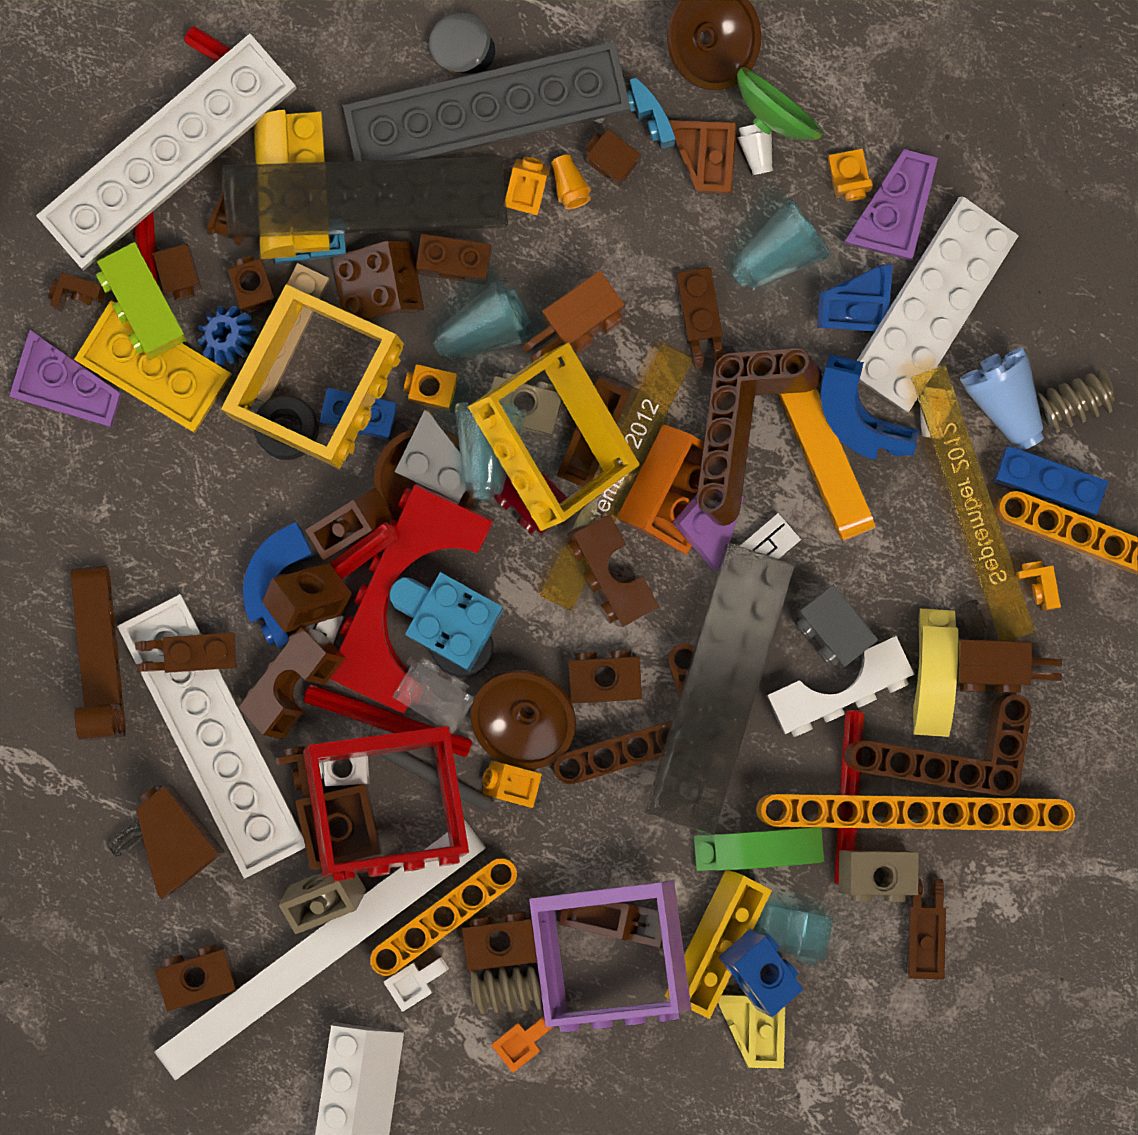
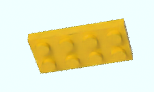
[74,300,232,433]

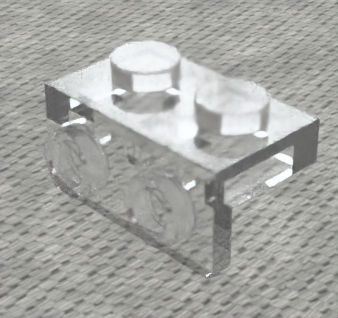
[392,657,474,734]

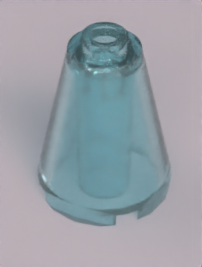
[731,198,831,290]
[433,277,535,361]
[454,402,526,501]

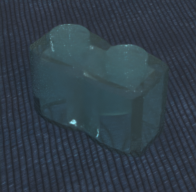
[757,904,833,965]

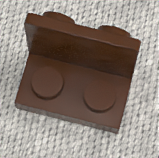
[332,240,424,320]

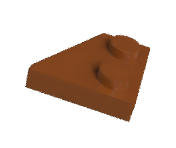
[669,120,737,195]

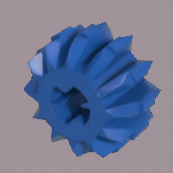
[197,306,258,366]

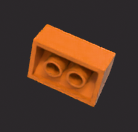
[617,424,726,555]

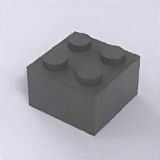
[795,584,878,669]

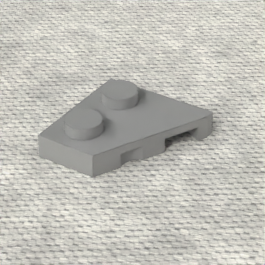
[395,409,475,503]

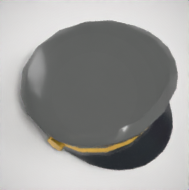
[429,13,495,74]

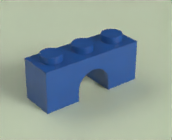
[991,446,1109,518]

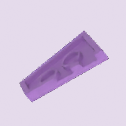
[844,149,938,261]
[9,330,122,428]

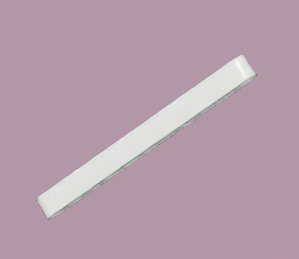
[154,820,486,1080]

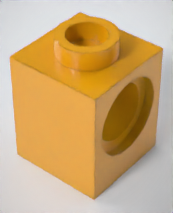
[403,364,458,412]

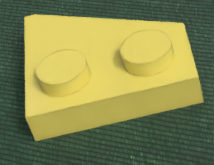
[718,994,785,1068]

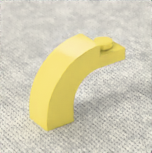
[913,608,958,737]

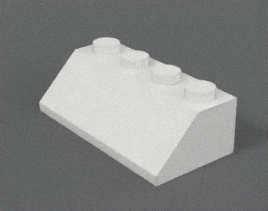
[315,1022,404,1135]

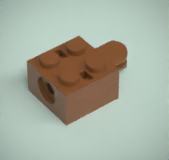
[522,271,625,362]

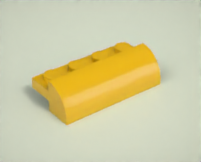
[253,110,330,259]

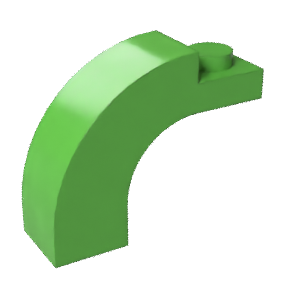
[694,827,824,871]

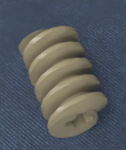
[1036,368,1115,433]
[471,966,543,1014]

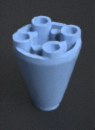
[960,347,1044,450]

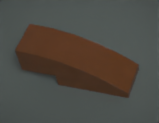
[557,374,633,487]
[559,890,663,948]

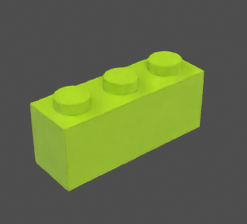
[96,242,187,360]

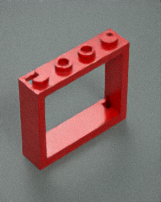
[303,726,469,882]

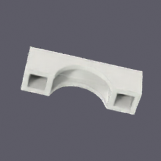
[766,636,914,737]

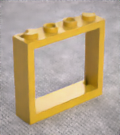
[221,284,404,469]
[468,342,640,531]

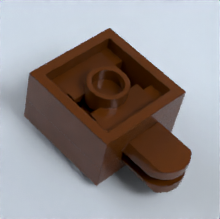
[956,640,1062,694]

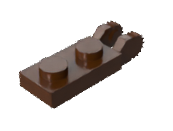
[676,267,724,369]
[135,632,237,673]
[908,879,946,979]

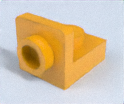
[828,149,873,201]
[504,157,550,215]
[1014,561,1061,611]
[482,761,542,808]

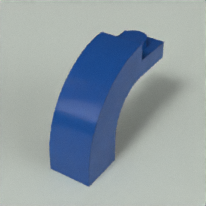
[821,354,919,460]
[243,522,314,649]

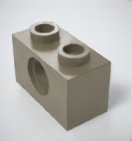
[491,373,562,438]
[839,850,919,902]
[279,872,366,934]

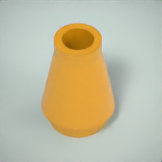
[551,155,591,210]

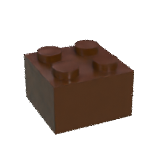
[295,784,383,870]

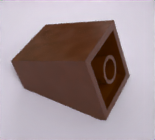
[136,785,225,899]

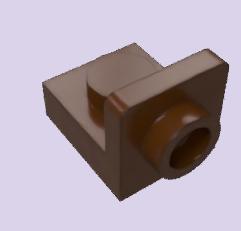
[48,272,106,312]
[276,746,310,797]

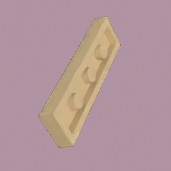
[256,263,330,403]

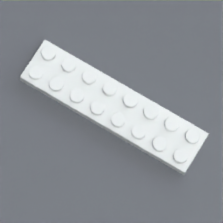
[36,34,297,271]
[117,594,306,879]

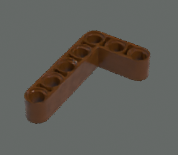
[697,348,822,526]
[71,565,126,741]
[554,643,722,785]
[844,694,1031,796]

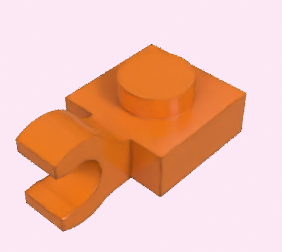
[491,1015,553,1073]

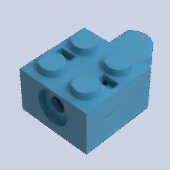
[390,572,505,672]

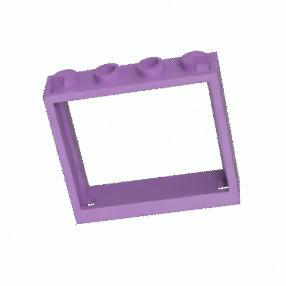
[529,880,691,1032]

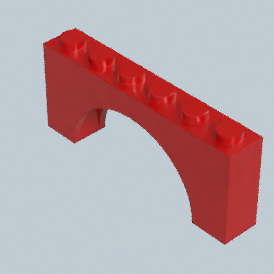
[330,483,495,714]

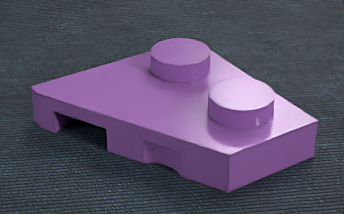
[672,473,744,571]

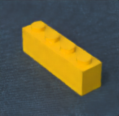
[664,870,772,1019]

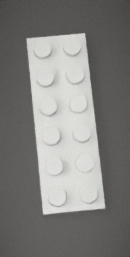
[857,197,1019,412]

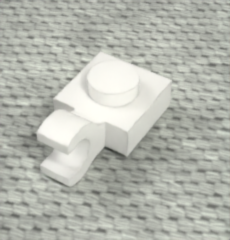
[384,957,449,1012]

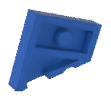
[817,264,893,331]

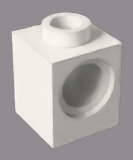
[319,756,370,786]

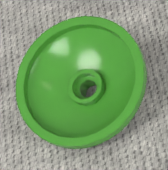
[737,67,824,141]

